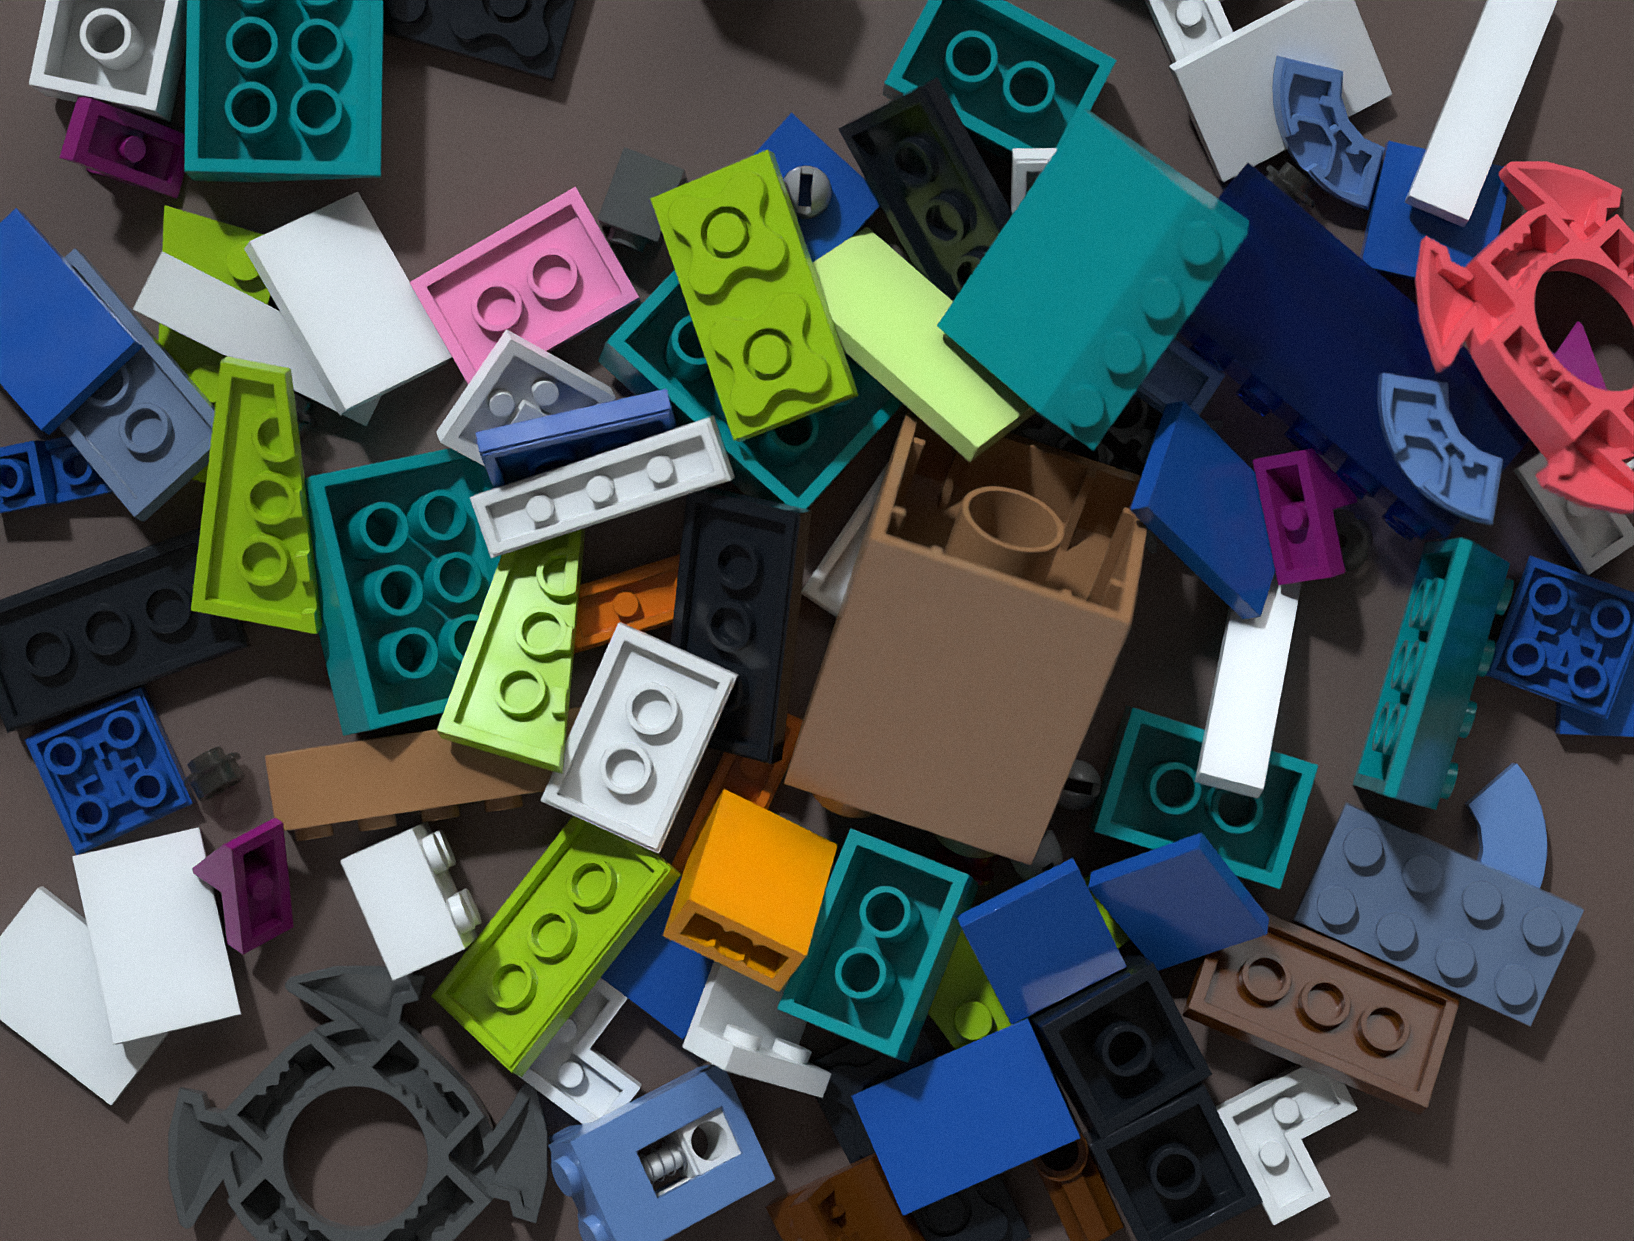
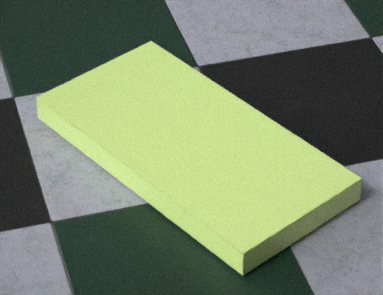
[813,227,1037,462]

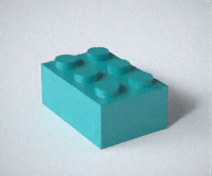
[883,0,1117,164]
[1088,706,1319,889]
[777,828,979,1063]

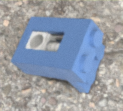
[548,1064,776,1241]

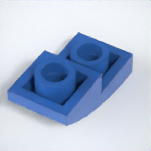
[0,436,114,514]

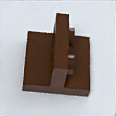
[765,1153,926,1241]

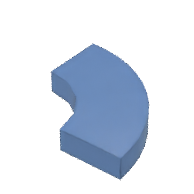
[1272,56,1385,210]
[1377,373,1503,525]
[1464,763,1547,888]

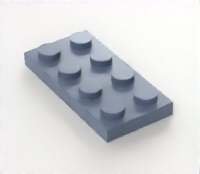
[59,248,215,522]
[1294,802,1584,1026]

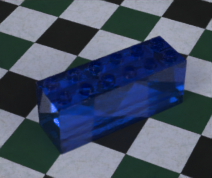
[1178,162,1530,542]

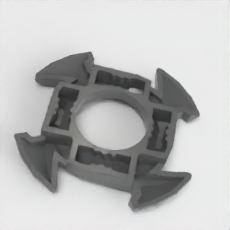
[168,966,548,1241]

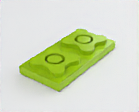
[650,150,859,442]
[431,816,682,1077]

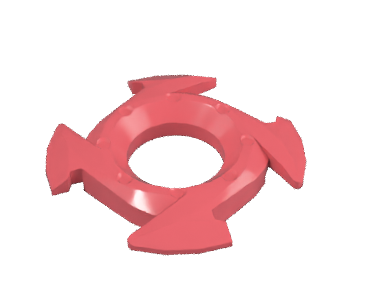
[1415,161,1634,514]

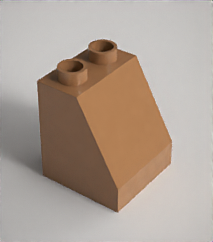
[784,408,1147,865]

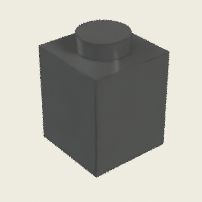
[597,147,687,253]

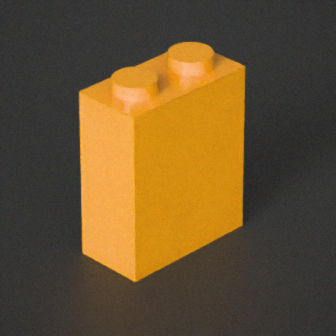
[663,789,838,992]

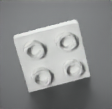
[682,961,831,1098]

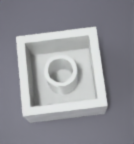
[29,0,187,122]
[340,822,482,980]

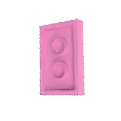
[409,186,641,384]

